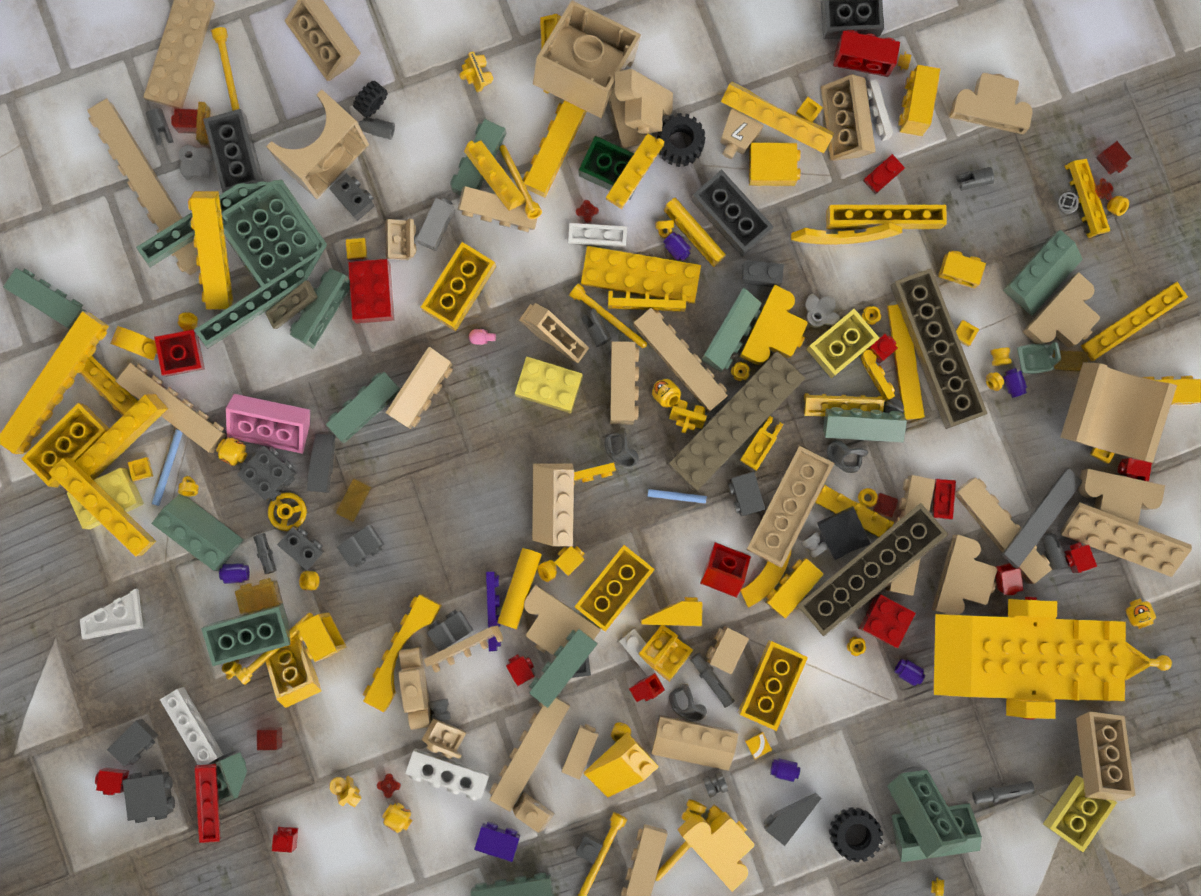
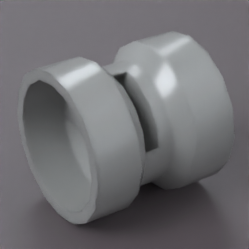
[1058,192,1079,214]
[801,531,828,558]

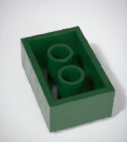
[578,136,637,200]

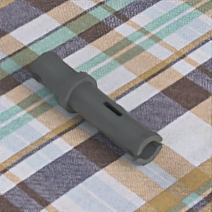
[690,652,735,708]
[972,781,1035,805]

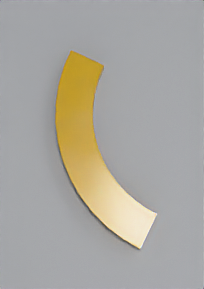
[791,222,902,245]
[740,549,792,608]

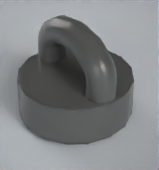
[883,399,904,413]

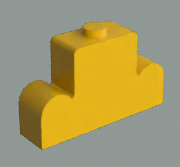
[740,285,808,365]
[677,812,754,892]

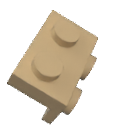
[385,219,416,260]
[422,718,466,759]

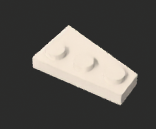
[80,589,143,640]

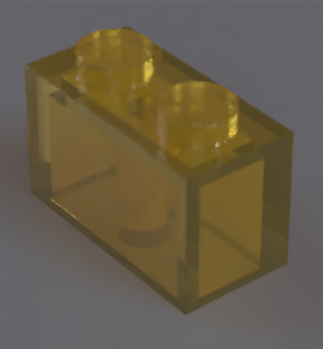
[235,578,283,614]

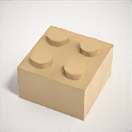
[706,626,749,675]

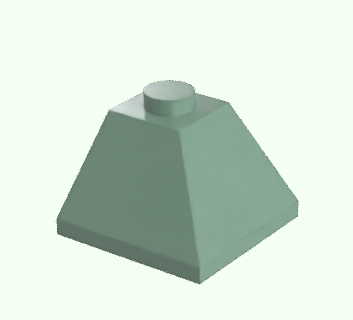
[212,753,247,804]

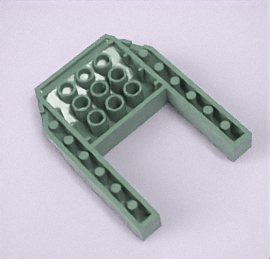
[136,180,327,349]

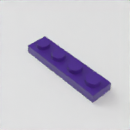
[486,571,501,652]

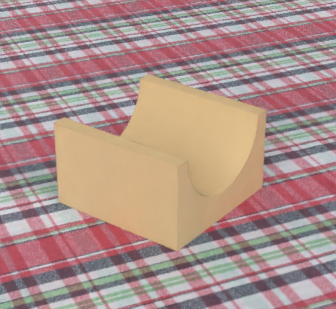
[533,0,641,118]
[266,89,369,199]
[1060,362,1177,463]

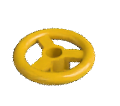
[268,492,307,531]

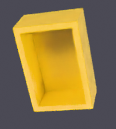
[898,65,940,136]
[296,612,347,662]

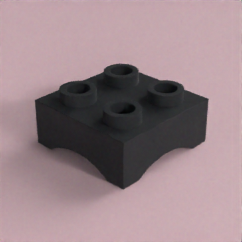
[817,506,871,560]

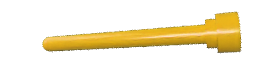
[211,27,240,111]
[499,145,542,219]
[569,283,647,348]
[234,613,314,685]
[655,804,723,881]
[578,812,628,896]

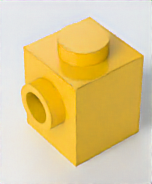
[554,546,585,576]

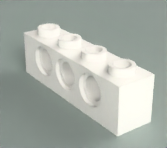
[160,687,224,765]
[405,748,490,801]

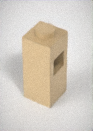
[562,724,598,780]

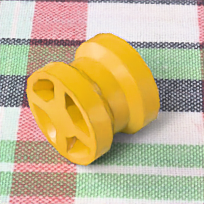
[990,347,1012,366]

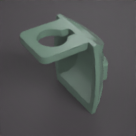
[1017,342,1061,374]

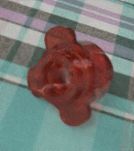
[1095,178,1114,200]
[576,200,599,223]
[377,773,401,798]

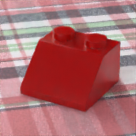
[700,542,751,598]

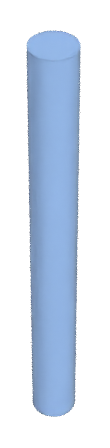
[152,429,183,506]

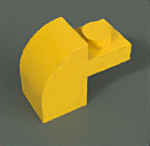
[110,326,157,361]

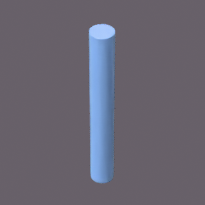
[648,489,707,504]

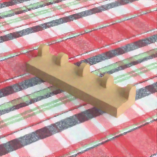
[423,626,503,673]

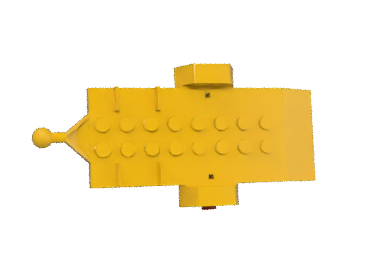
[934,597,1172,720]

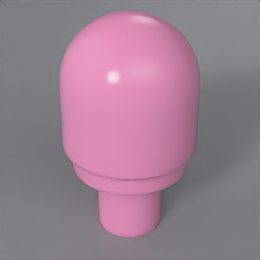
[468,329,496,345]

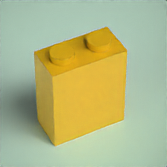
[749,143,801,186]

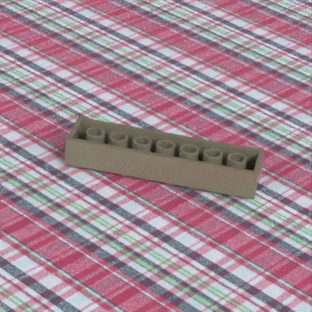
[890,268,988,429]
[668,352,805,492]
[798,503,948,637]

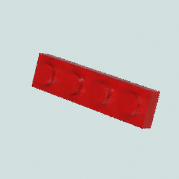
[195,764,221,843]

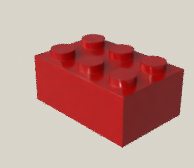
[833,30,901,77]
[348,259,395,324]

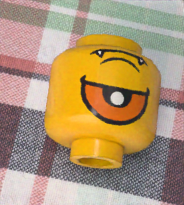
[652,379,681,407]
[216,437,248,466]
[1125,598,1156,629]
[382,803,413,833]

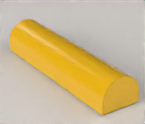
[664,197,726,267]
[497,548,542,630]

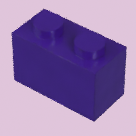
[474,822,520,862]

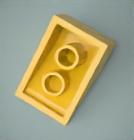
[640,597,702,626]
[263,634,322,708]
[583,732,659,798]

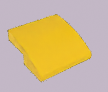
[639,625,693,682]

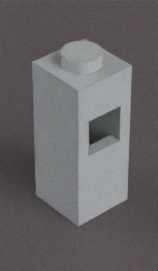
[416,198,455,251]

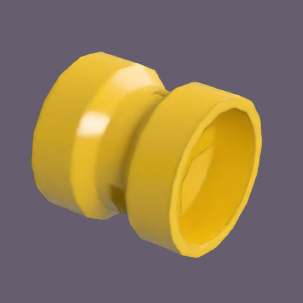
[681,799,707,821]

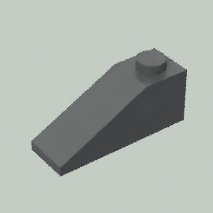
[764,793,822,846]

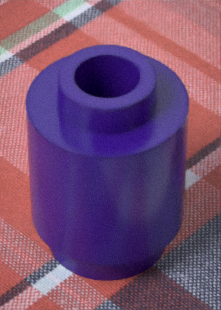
[663,232,691,261]
[1003,368,1027,398]
[219,563,250,584]
[894,659,925,686]
[770,758,801,782]

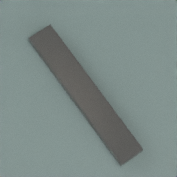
[1001,468,1082,568]

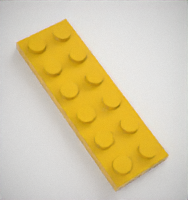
[581,246,701,304]

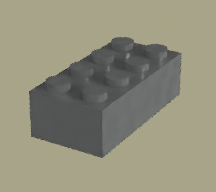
[203,109,263,193]
[691,169,774,257]

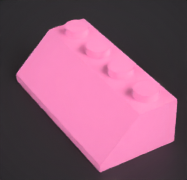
[226,394,310,454]

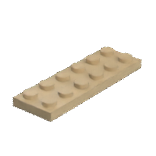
[143,0,215,110]
[746,446,835,568]
[1061,502,1192,577]

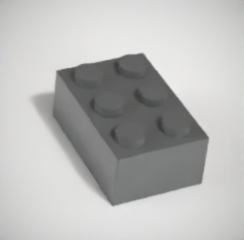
[821,0,884,39]

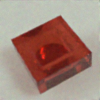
[872,493,899,518]

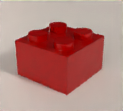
[154,329,205,377]
[858,594,916,648]

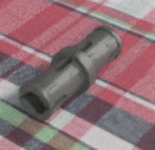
[253,533,277,574]

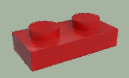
[863,154,905,194]
[932,479,956,520]

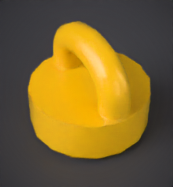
[1107,196,1129,216]
[655,220,675,238]
[177,312,198,331]
[178,476,199,497]
[537,560,557,582]
[299,570,319,591]
[611,722,632,742]

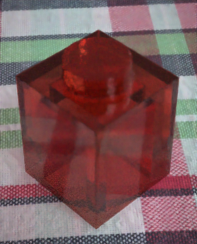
[171,108,203,134]
[1096,141,1132,175]
[257,727,282,751]

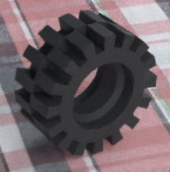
[353,80,388,118]

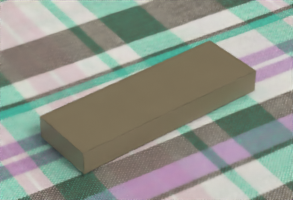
[265,281,318,329]

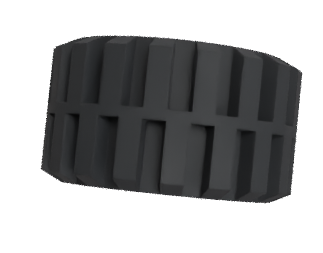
[657,113,706,167]
[829,807,883,862]

